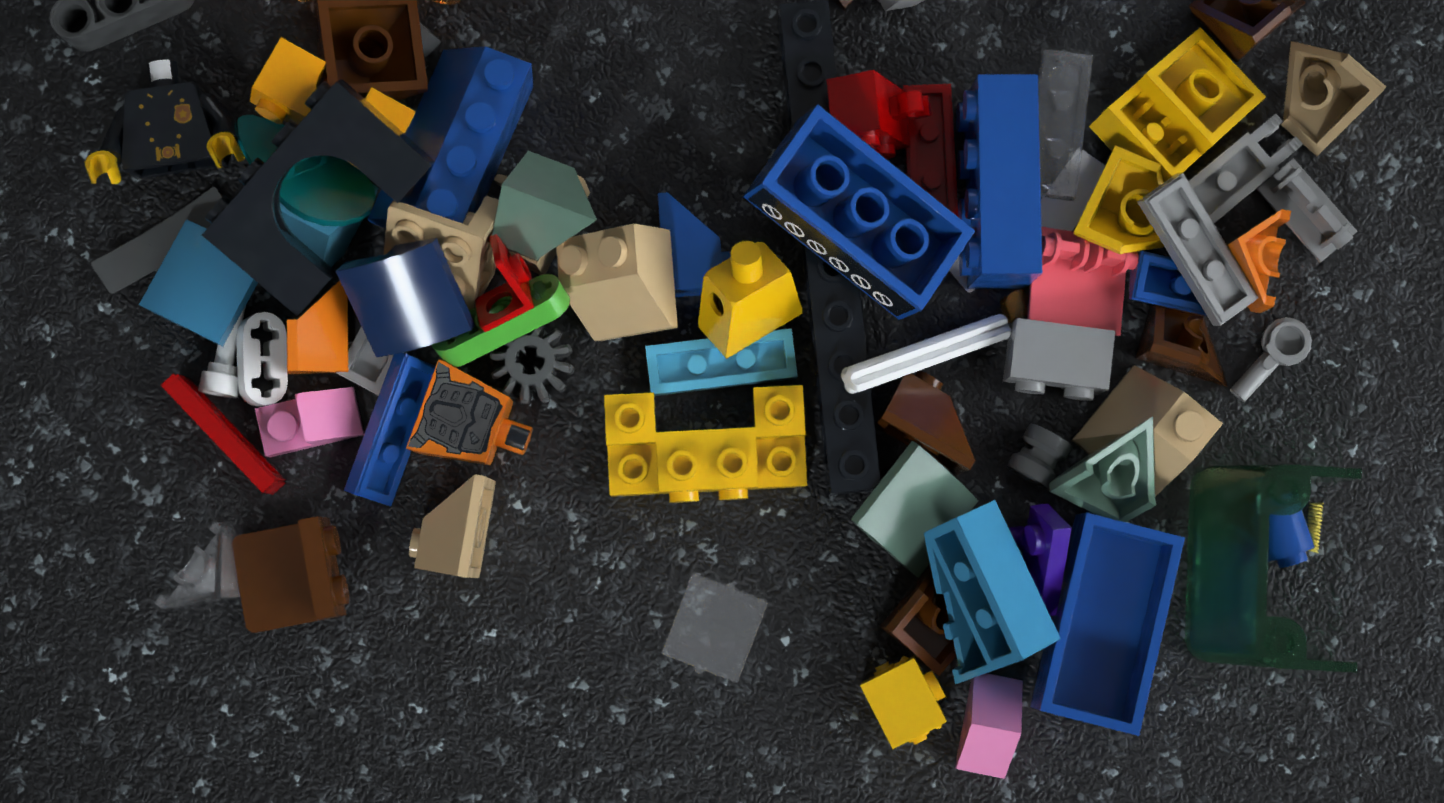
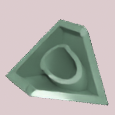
[492,151,597,262]
[1049,416,1156,522]

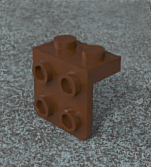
[232,516,349,633]

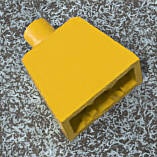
[698,241,802,359]

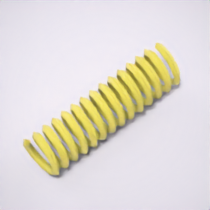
[1307,503,1324,553]

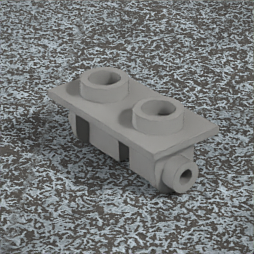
[1256,158,1357,262]

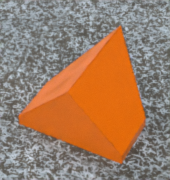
[1227,209,1291,313]
[287,280,348,374]

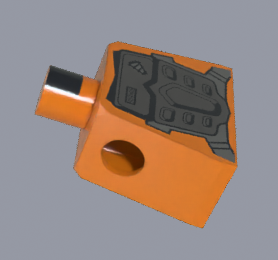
[406,359,533,465]

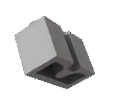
[1003,318,1116,401]

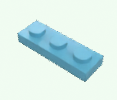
[645,328,798,396]

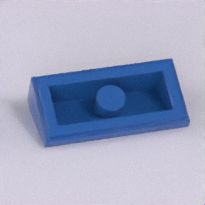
[1129,251,1207,316]

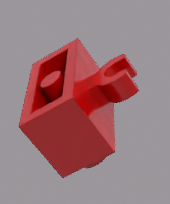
[826,70,931,159]

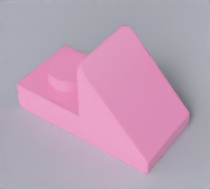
[255,387,365,458]

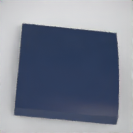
[336,238,475,358]

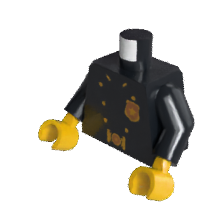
[85,60,245,184]

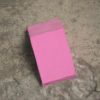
[955,673,1023,779]

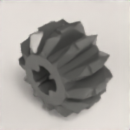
[490,325,574,405]

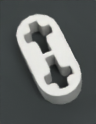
[236,312,288,407]

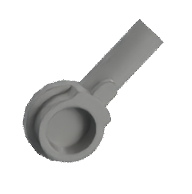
[1230,317,1312,402]

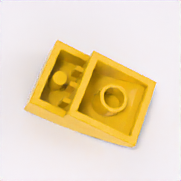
[1089,27,1266,182]

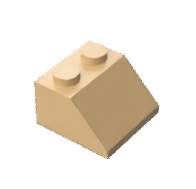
[556,223,678,341]

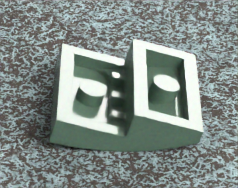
[850,441,978,578]

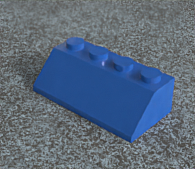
[368,46,533,228]

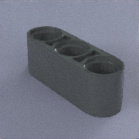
[49,0,195,52]

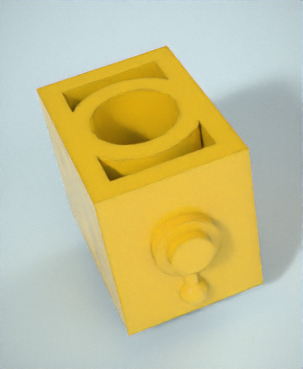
[860,656,947,749]

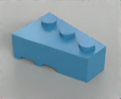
[924,500,1061,685]

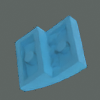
[139,220,258,347]

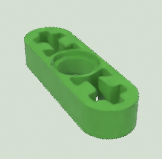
[432,274,570,367]

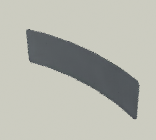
[91,187,222,294]

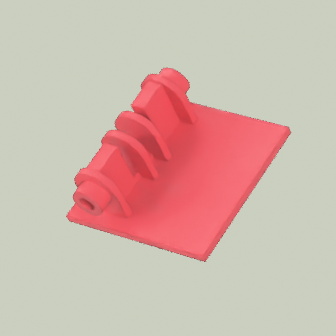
[1027,226,1139,336]

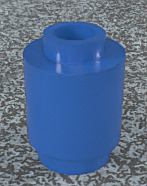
[1251,492,1315,568]

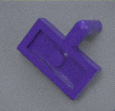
[1008,504,1072,616]

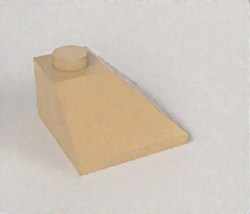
[1072,365,1223,497]
[409,474,496,578]

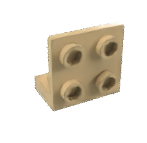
[384,196,499,310]

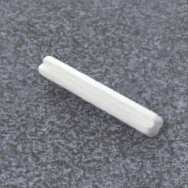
[841,314,1011,394]

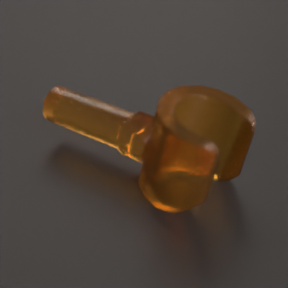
[1000,286,1030,323]

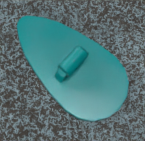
[237,115,376,227]

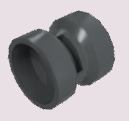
[1005,423,1073,491]

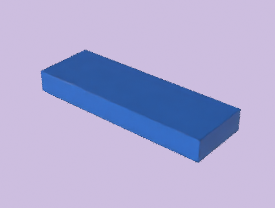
[344,353,436,507]

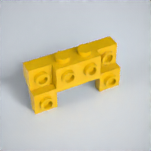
[604,385,807,503]

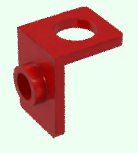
[475,234,534,332]

